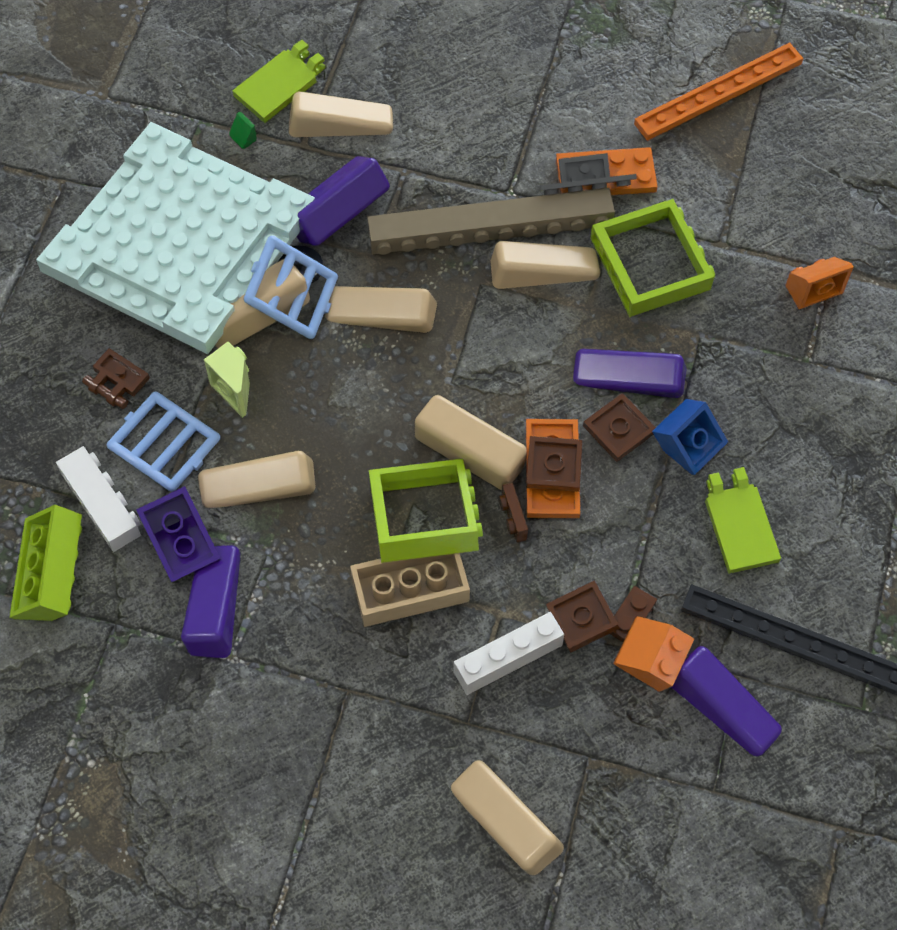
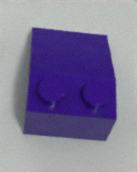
[136,486,221,583]

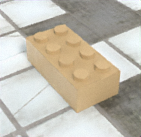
[350,553,470,627]

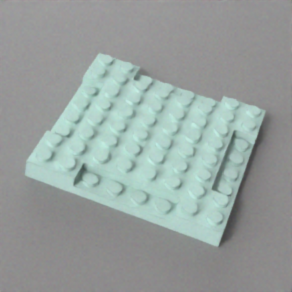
[36,122,315,354]

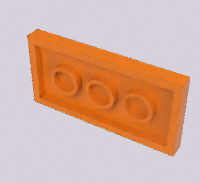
[556,147,658,195]
[526,419,580,518]

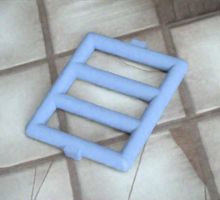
[244,236,338,339]
[107,392,220,492]

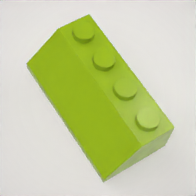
[9,505,82,621]

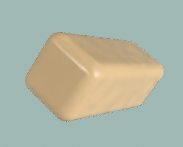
[289,92,393,137]
[491,241,601,289]
[215,259,310,348]
[325,286,437,333]
[415,395,527,490]
[198,451,315,508]
[451,760,564,875]

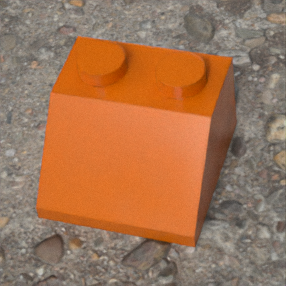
[786,257,853,309]
[613,616,694,692]

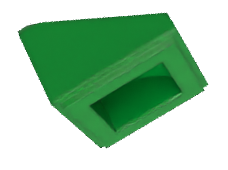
[229,112,257,149]

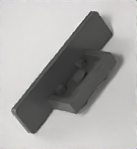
[537,153,637,195]

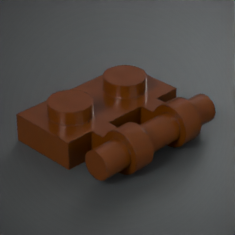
[82,348,150,409]

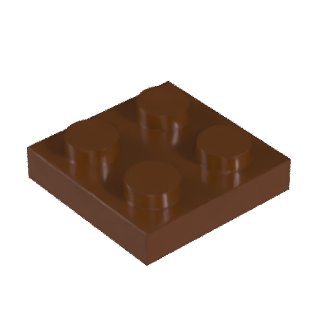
[583,393,656,462]
[526,436,582,492]
[546,580,620,653]

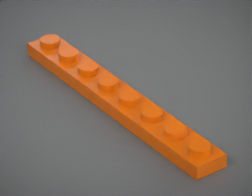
[634,43,803,141]

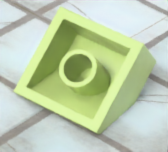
[204,342,250,418]

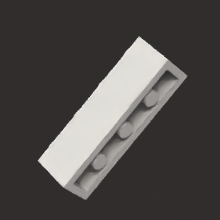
[56,446,141,552]
[454,612,564,695]

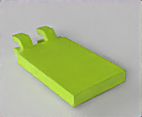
[232,40,325,123]
[705,467,781,574]

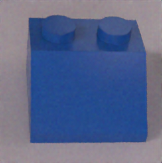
[652,399,728,475]

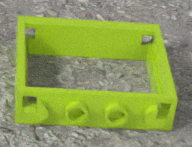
[590,199,715,317]
[369,459,483,563]

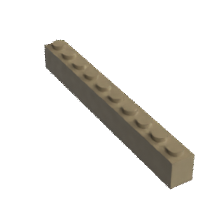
[367,188,615,255]

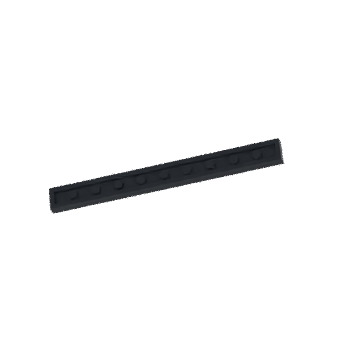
[681,584,897,695]

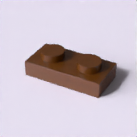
[498,483,528,542]
[610,586,657,642]

